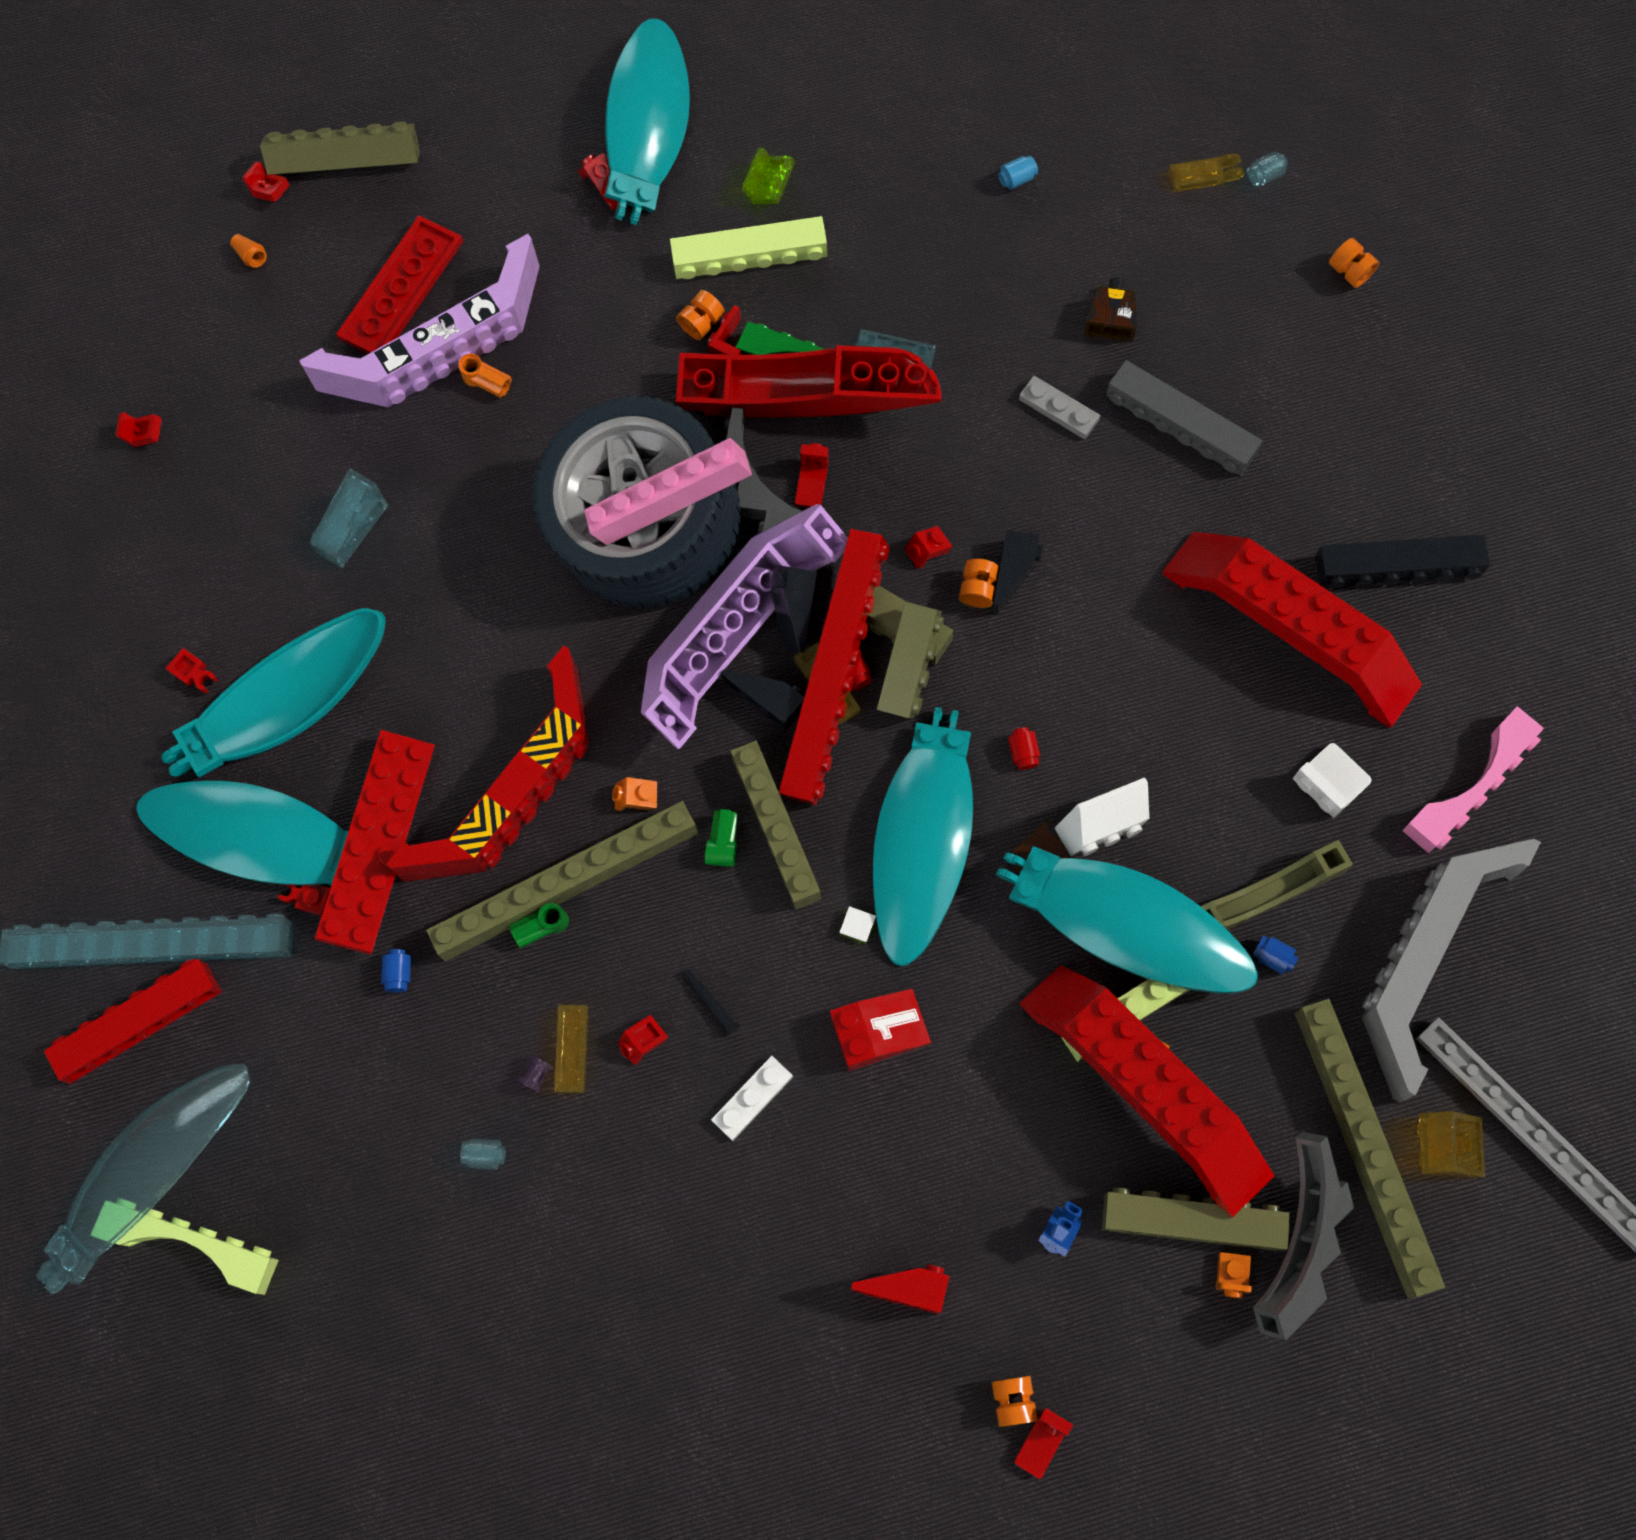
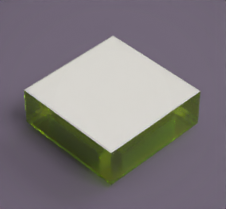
[840,907,876,944]

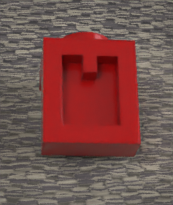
[618,1015,668,1065]

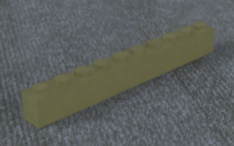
[426,801,698,962]
[1295,999,1445,1298]

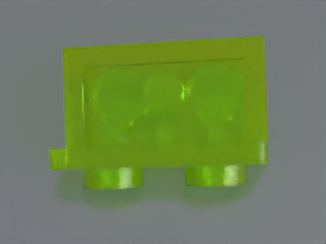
[742,147,795,204]

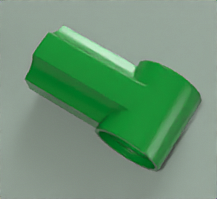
[705,809,738,867]
[509,903,569,948]

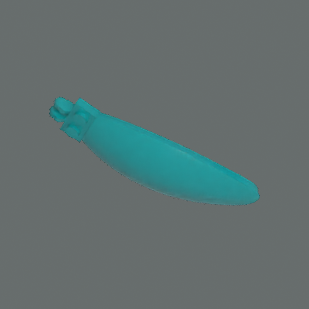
[604,19,690,225]
[161,608,386,778]
[873,707,973,966]
[136,781,349,886]
[996,846,1258,994]

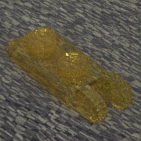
[1169,153,1244,192]

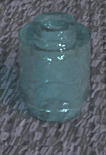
[1247,151,1288,186]
[460,1138,506,1170]

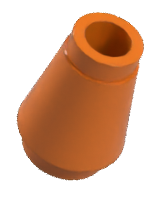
[230,234,267,268]

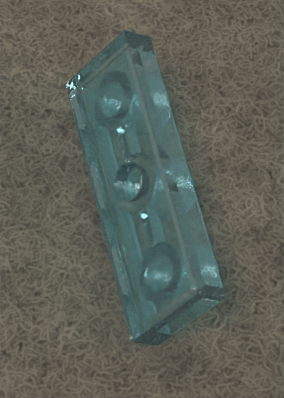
[856,329,936,370]

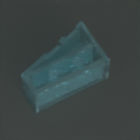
[309,468,388,568]

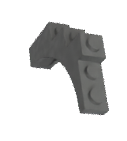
[722,407,802,535]
[1253,1131,1354,1341]

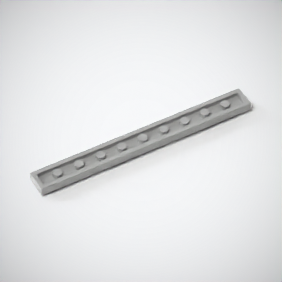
[1416,1017,1636,1252]

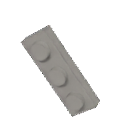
[1019,376,1100,439]

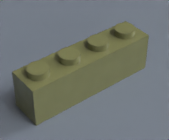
[866,586,954,665]
[877,602,944,718]

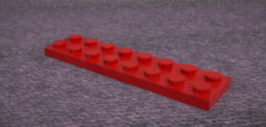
[315,730,435,955]

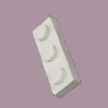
[711,1056,793,1141]

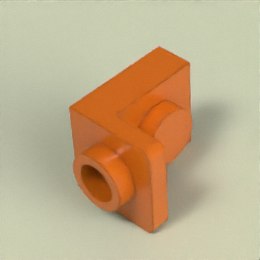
[1216,1252,1252,1299]

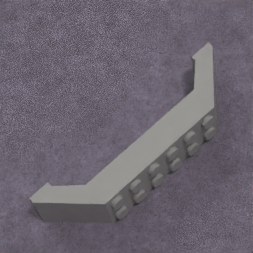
[1362,839,1541,1103]

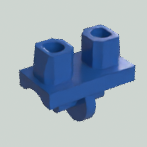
[1038,1201,1083,1257]

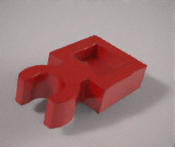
[165,648,218,693]
[278,885,330,916]

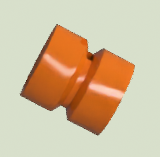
[1329,238,1380,288]
[676,290,725,340]
[959,559,1000,608]
[991,1376,1038,1427]

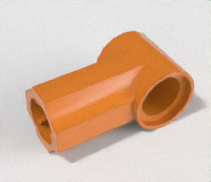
[458,353,512,398]

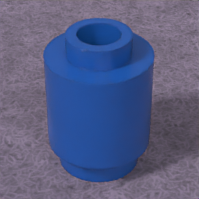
[1253,935,1299,975]
[381,949,411,993]

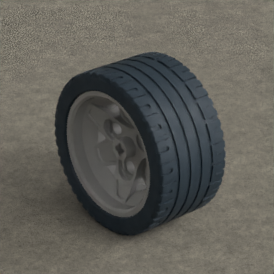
[532,396,741,608]

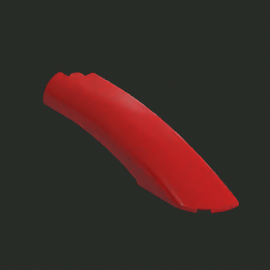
[676,345,941,418]

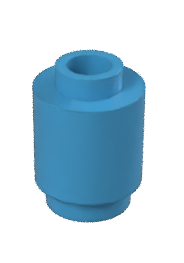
[998,155,1038,190]

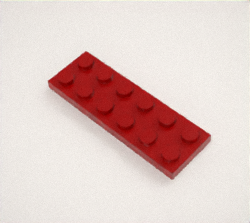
[336,215,464,354]

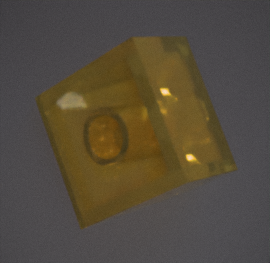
[1417,1111,1485,1178]

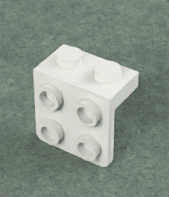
[1293,743,1371,818]

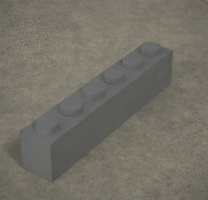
[1106,360,1263,476]

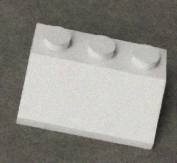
[1055,778,1149,857]

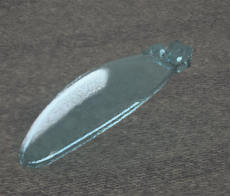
[37,1064,250,1294]

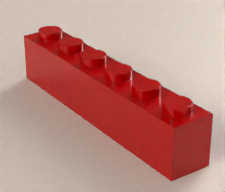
[44,958,222,1084]

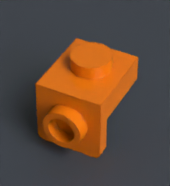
[612,777,657,811]

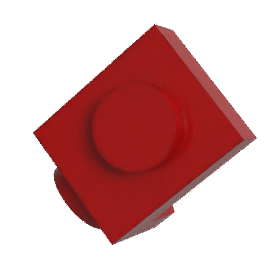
[242,162,290,202]
[116,412,162,447]
[904,526,953,569]

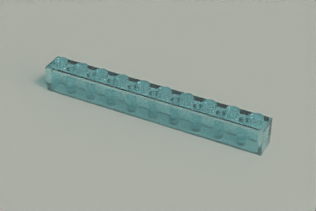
[0,914,293,969]

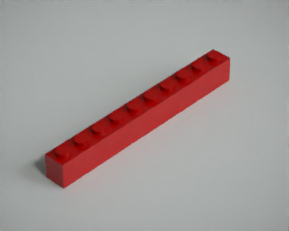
[779,529,889,805]

